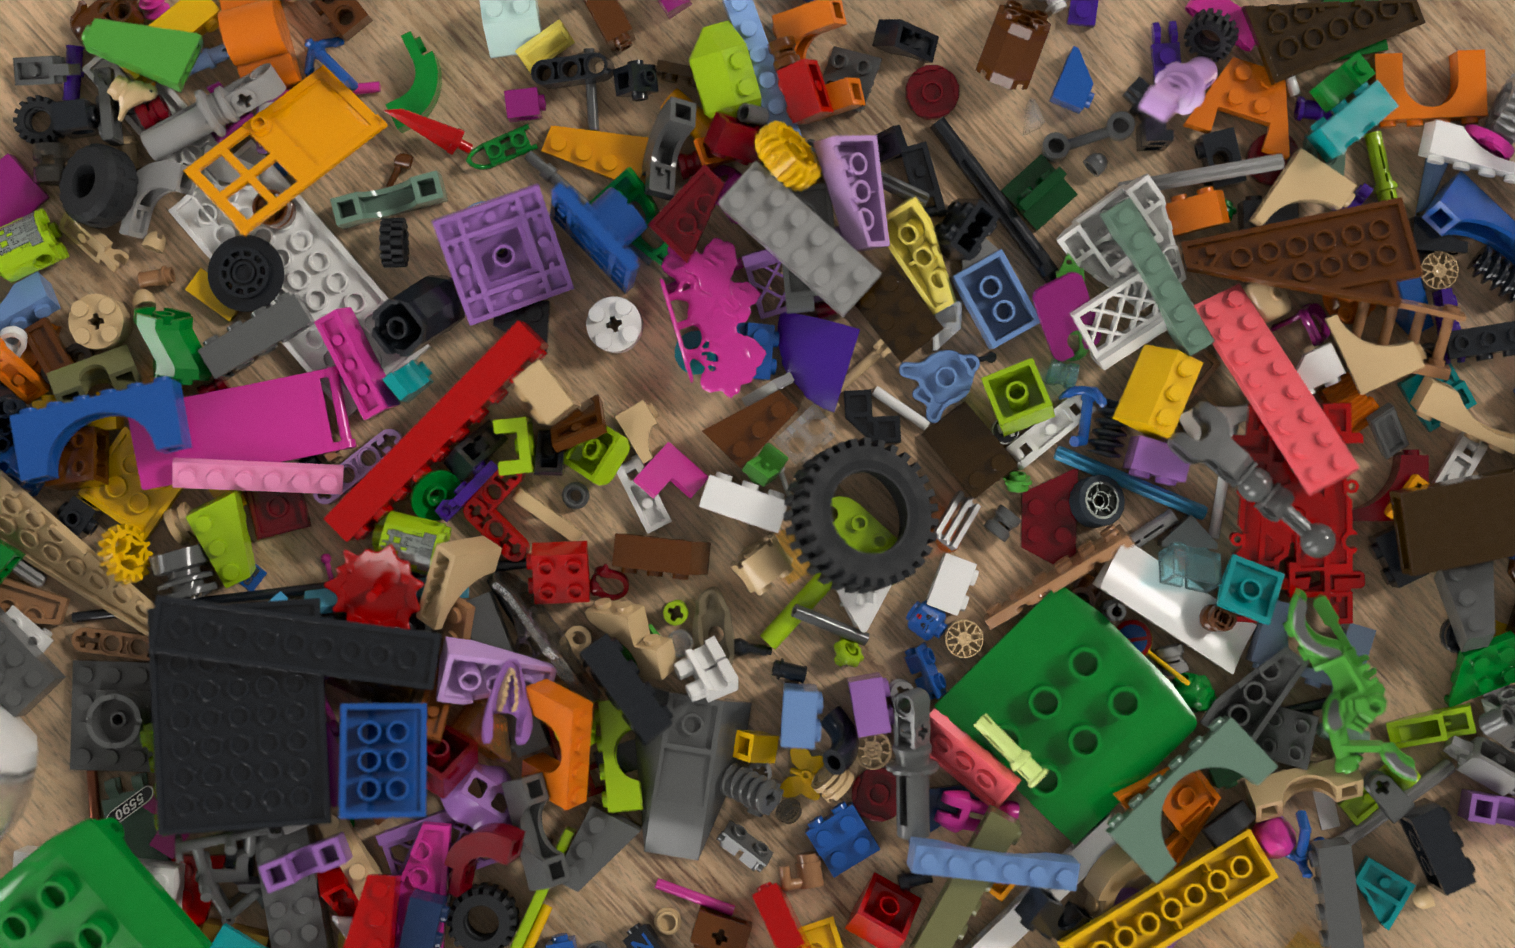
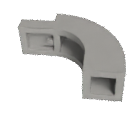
[119,161,196,239]

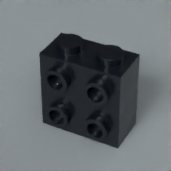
[934,198,1001,261]

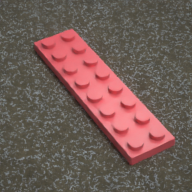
[1194,283,1360,496]

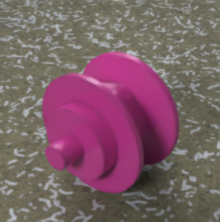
[139,0,170,20]

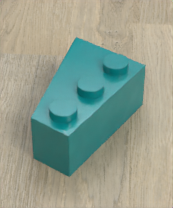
[1306,80,1399,163]

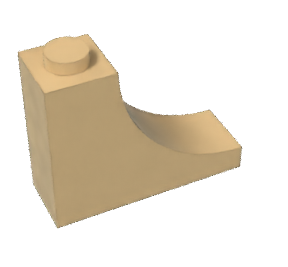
[1249,148,1357,226]
[1324,314,1426,395]
[416,536,502,630]

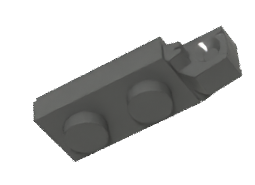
[13,56,81,86]
[93,67,124,147]

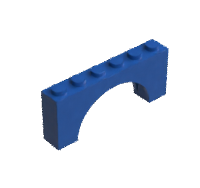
[10,376,193,485]

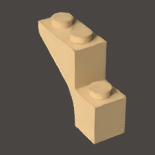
[585,598,677,680]

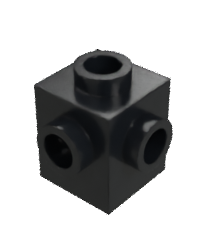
[613,60,659,102]
[57,495,103,538]

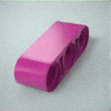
[1185,0,1255,52]

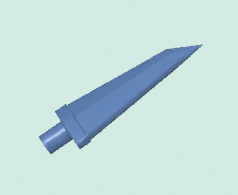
[1415,158,1449,216]

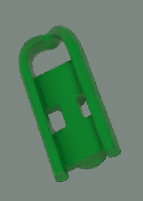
[466,124,538,170]

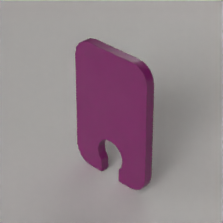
[1032,272,1102,361]

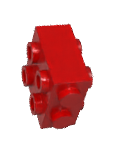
[526,541,590,604]

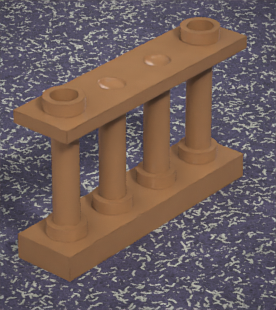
[1336,298,1466,381]

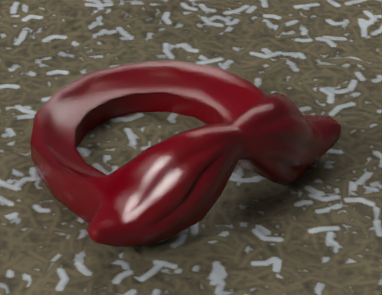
[590,564,629,601]

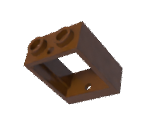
[583,0,636,52]

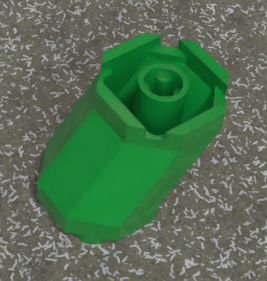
[133,306,212,385]

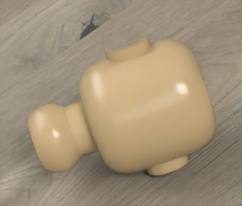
[1242,282,1292,324]

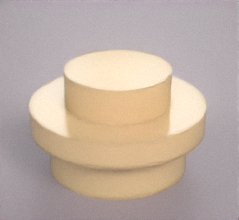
[654,907,682,935]

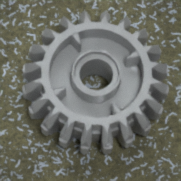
[1484,73,1515,145]

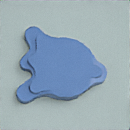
[899,350,980,423]

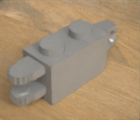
[1443,736,1515,797]

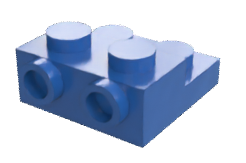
[713,322,779,380]
[805,801,880,877]

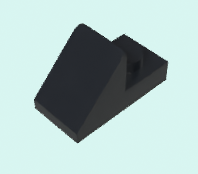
[876,124,909,165]
[534,430,565,476]

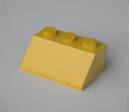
[1112,344,1203,442]

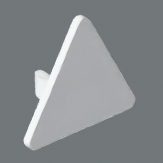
[836,585,892,633]

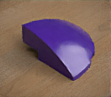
[777,312,860,413]

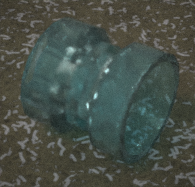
[1045,358,1080,389]

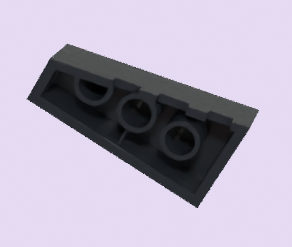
[579,633,673,746]

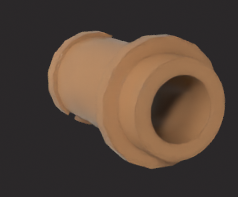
[138,265,176,289]

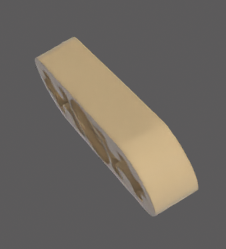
[512,487,584,541]

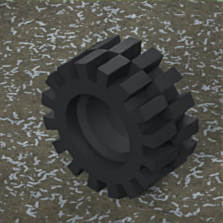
[1184,8,1239,62]
[13,95,65,148]
[379,218,409,268]

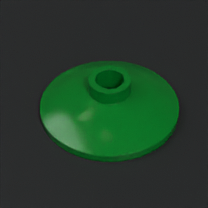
[410,470,461,521]

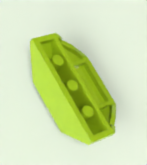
[689,20,762,120]

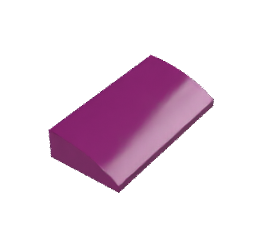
[0,153,50,227]

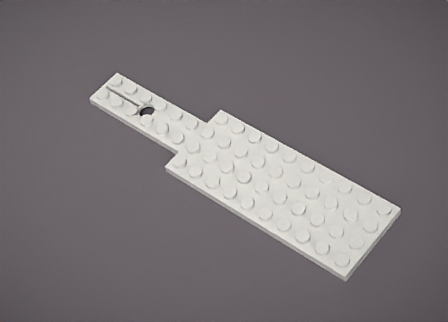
[82,56,431,418]

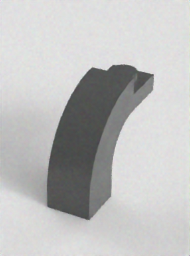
[642,96,696,201]

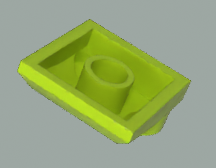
[564,425,630,486]

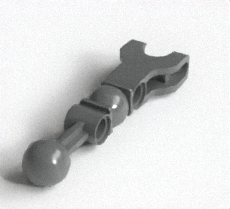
[1167,402,1336,558]

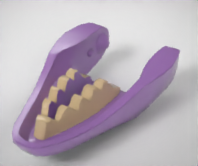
[481,659,533,745]

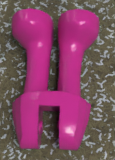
[934,790,1020,833]

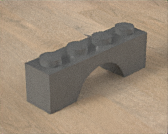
[501,772,571,891]

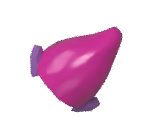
[1251,816,1297,862]

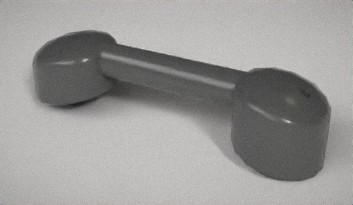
[1041,111,1135,163]

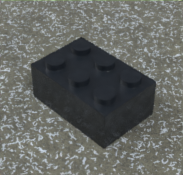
[1399,798,1477,896]

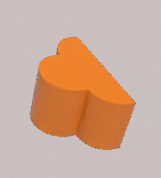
[218,0,303,96]

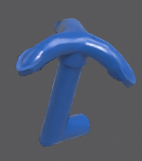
[304,37,358,91]
[1058,386,1107,447]
[1285,810,1324,878]

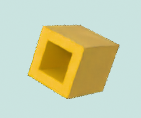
[733,730,779,764]

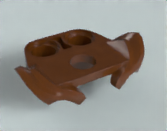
[70,0,144,45]

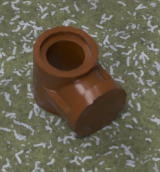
[1069,573,1103,607]

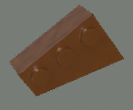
[702,390,799,469]
[612,533,711,580]

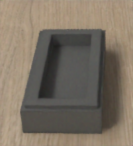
[1366,402,1410,459]

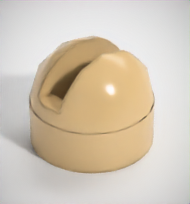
[142,231,166,254]
[132,289,156,309]
[1412,885,1436,909]

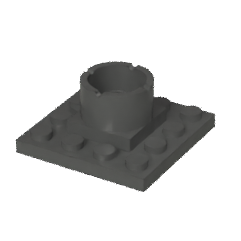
[70,660,155,772]

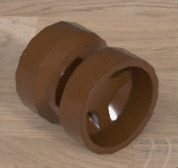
[767,36,801,72]
[1199,604,1237,632]

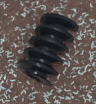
[1467,245,1515,304]
[1086,398,1127,458]

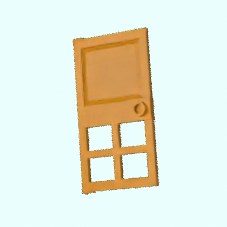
[183,65,388,237]

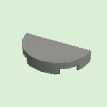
[204,144,255,183]

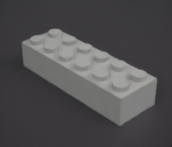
[718,161,882,317]

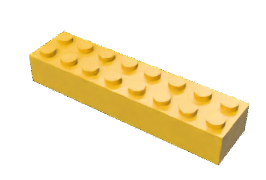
[1057,828,1278,948]

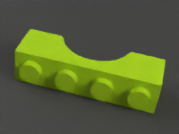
[594,700,644,813]

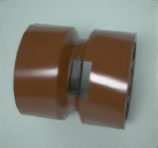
[252,189,296,230]

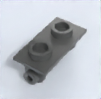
[716,820,774,872]

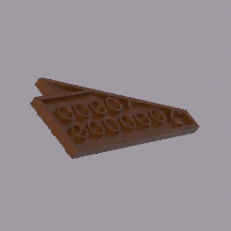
[1180,197,1423,308]

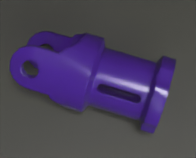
[1294,96,1338,121]

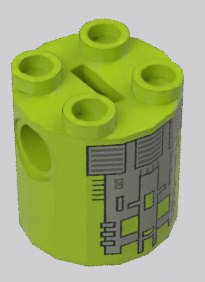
[0,208,69,283]
[371,511,452,575]

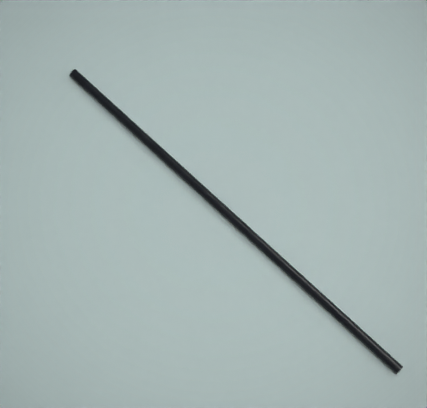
[72,558,527,623]

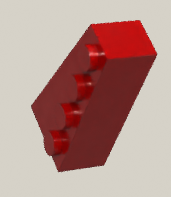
[343,874,401,948]

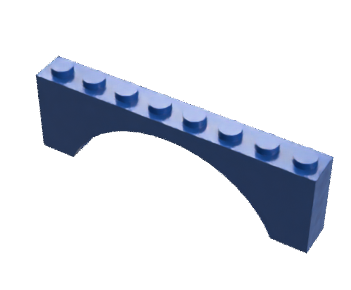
[1421,171,1515,265]

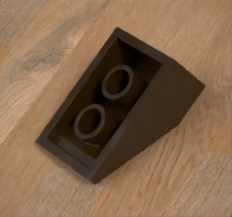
[922,401,1018,499]

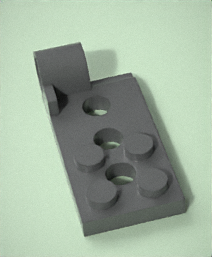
[782,183,835,314]

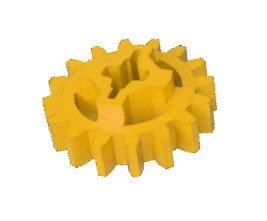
[97,523,153,585]

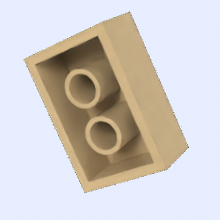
[513,359,581,426]

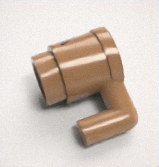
[779,851,824,891]

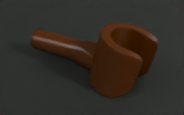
[386,153,413,187]

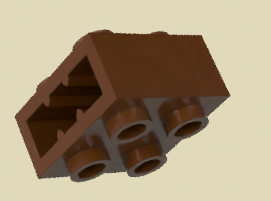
[45,426,109,492]

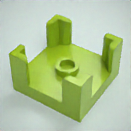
[493,417,536,476]

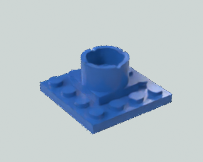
[550,182,647,294]

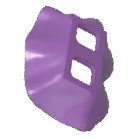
[440,763,512,830]

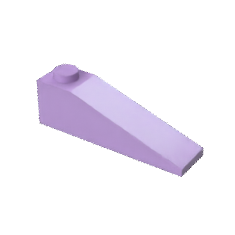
[436,637,558,705]

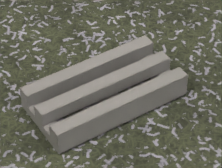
[933,490,981,551]

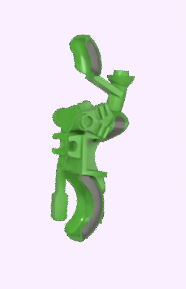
[1282,588,1417,782]

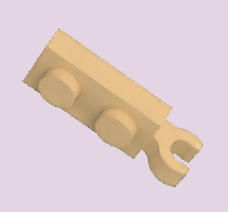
[58,211,129,272]

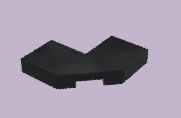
[843,389,901,444]

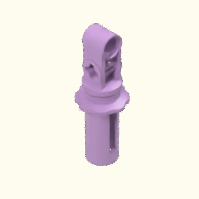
[1139,56,1218,123]

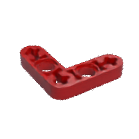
[463,459,530,562]

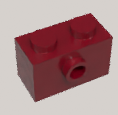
[703,111,763,166]

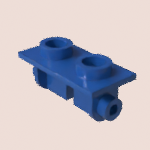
[904,642,947,700]

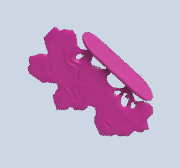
[659,238,766,398]

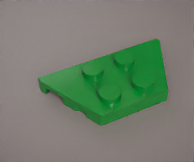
[1444,631,1515,708]

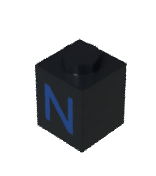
[622,923,666,948]

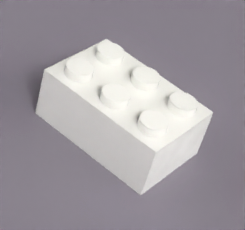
[699,471,787,533]

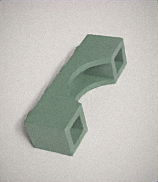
[330,170,448,229]

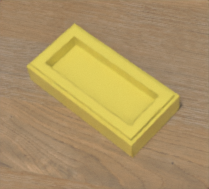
[515,19,575,74]

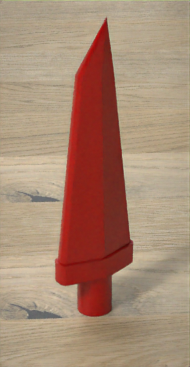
[383,108,473,155]

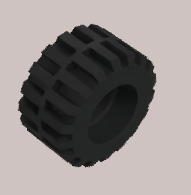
[447,882,519,948]

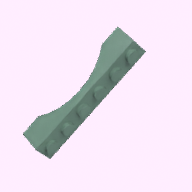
[1099,197,1214,356]

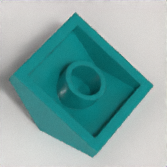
[1216,554,1285,625]

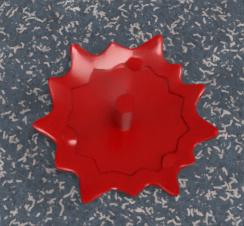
[324,544,424,629]

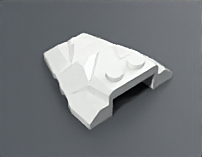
[1056,173,1187,311]

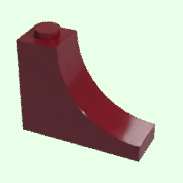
[1352,449,1429,521]

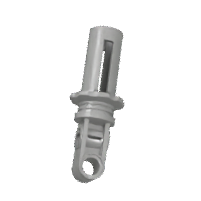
[140,63,286,161]

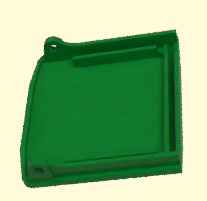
[934,587,1197,845]
[0,817,212,948]

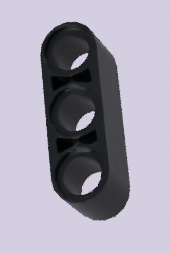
[531,52,615,89]

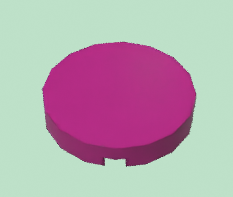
[1464,124,1515,161]

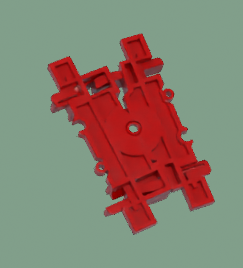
[1215,401,1365,624]

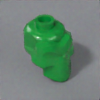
[1171,672,1218,714]

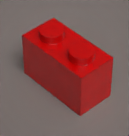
[776,59,834,124]

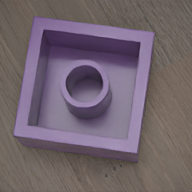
[1122,436,1190,486]
[847,672,894,738]

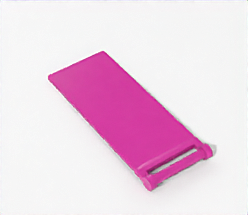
[128,366,357,490]

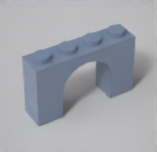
[1245,600,1376,692]

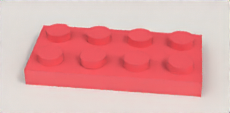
[921,708,1021,808]

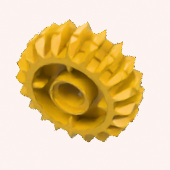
[754,120,822,192]

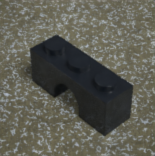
[1014,886,1094,941]

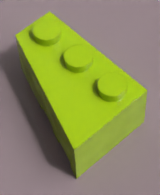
[185,490,256,589]

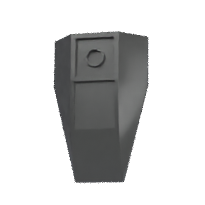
[635,686,752,860]

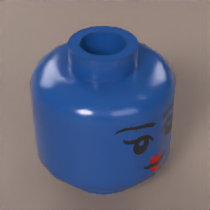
[906,600,948,641]

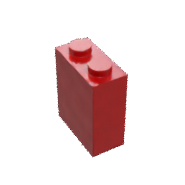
[752,882,812,948]

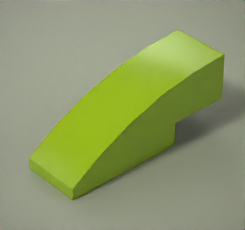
[1386,702,1477,749]

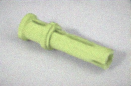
[973,713,1048,788]

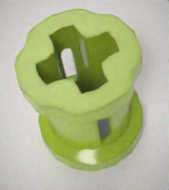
[663,599,689,626]

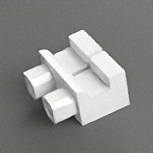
[674,636,739,703]

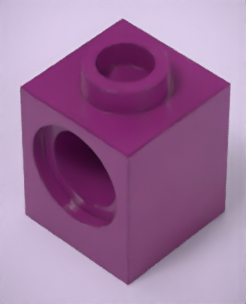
[504,87,546,123]

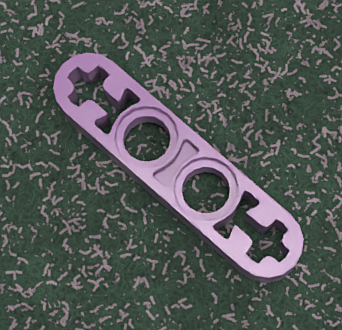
[313,429,403,504]

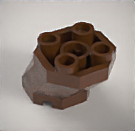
[976,0,1051,90]

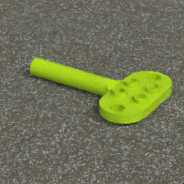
[760,496,897,650]

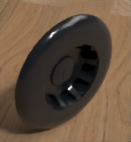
[208,235,284,312]

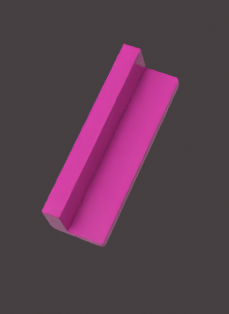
[314,307,400,420]

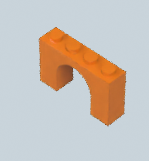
[772,0,866,124]
[1367,49,1488,129]
[521,679,593,810]

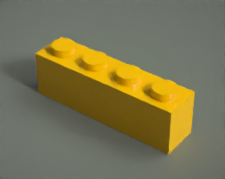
[120,0,221,84]

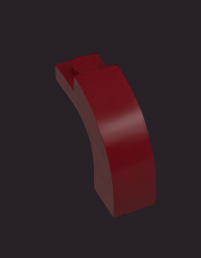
[444,823,526,897]

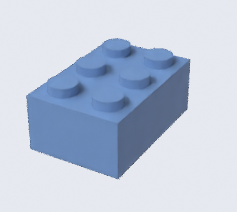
[949,249,1040,349]
[780,682,823,749]

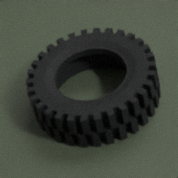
[784,438,939,594]

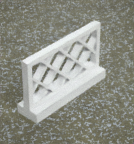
[1070,254,1194,370]

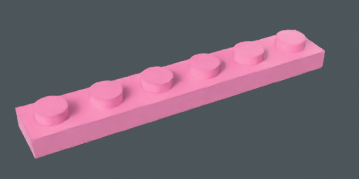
[172,458,344,495]

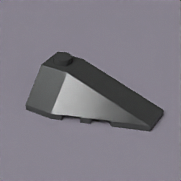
[1200,646,1309,742]

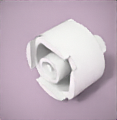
[586,296,643,354]

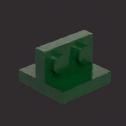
[1001,154,1078,232]

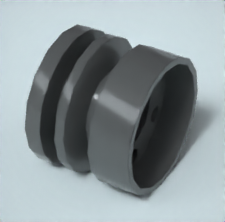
[149,544,219,600]

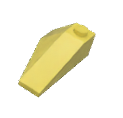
[886,197,956,315]

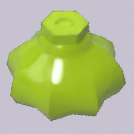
[833,637,864,668]

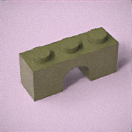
[46,344,142,404]

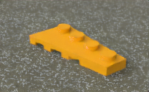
[541,125,649,184]

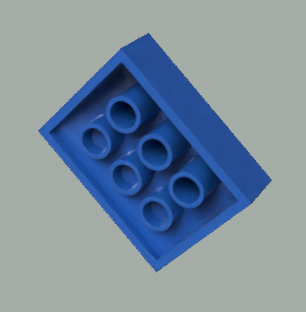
[338,703,427,819]

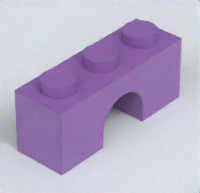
[1457,788,1515,827]
[258,831,353,893]

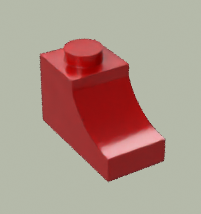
[317,866,359,917]

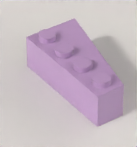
[813,135,890,251]

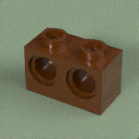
[310,0,373,41]

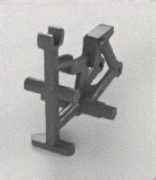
[175,827,282,925]

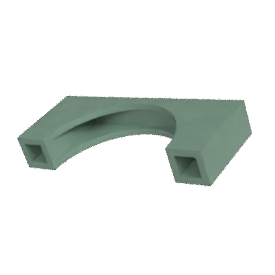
[1105,716,1278,883]

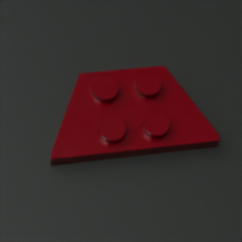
[1020,469,1078,565]

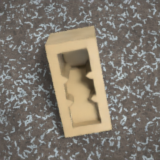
[615,400,660,464]

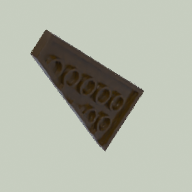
[1241,0,1426,85]

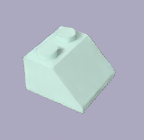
[479,0,542,58]

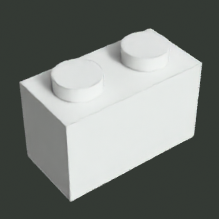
[926,552,979,616]

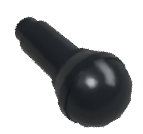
[734,638,772,657]

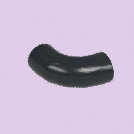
[821,706,859,775]

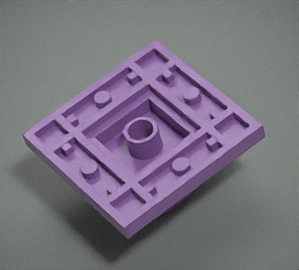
[431,183,574,326]

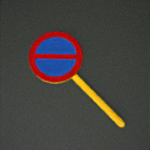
[1116,620,1190,686]

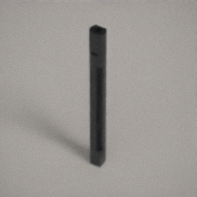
[930,117,1059,283]

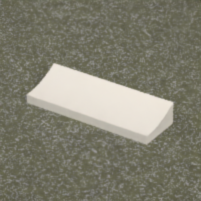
[1092,545,1257,674]

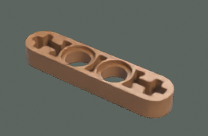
[71,627,150,661]

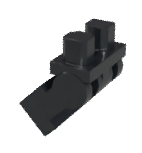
[1123,76,1174,151]

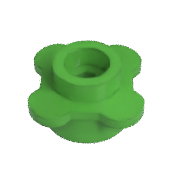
[1003,471,1032,493]

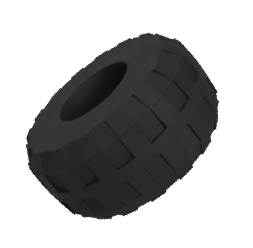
[59,143,139,229]

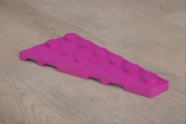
[395,821,452,948]

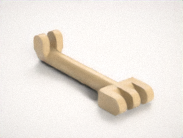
[816,339,891,418]

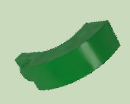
[385,31,442,133]

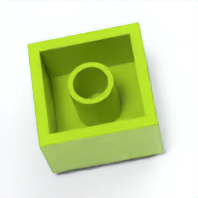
[981,358,1055,437]

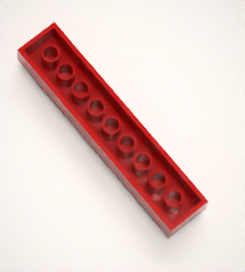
[323,321,549,542]

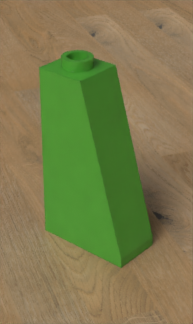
[82,18,204,93]

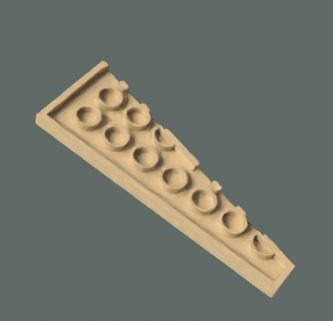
[0,470,155,636]

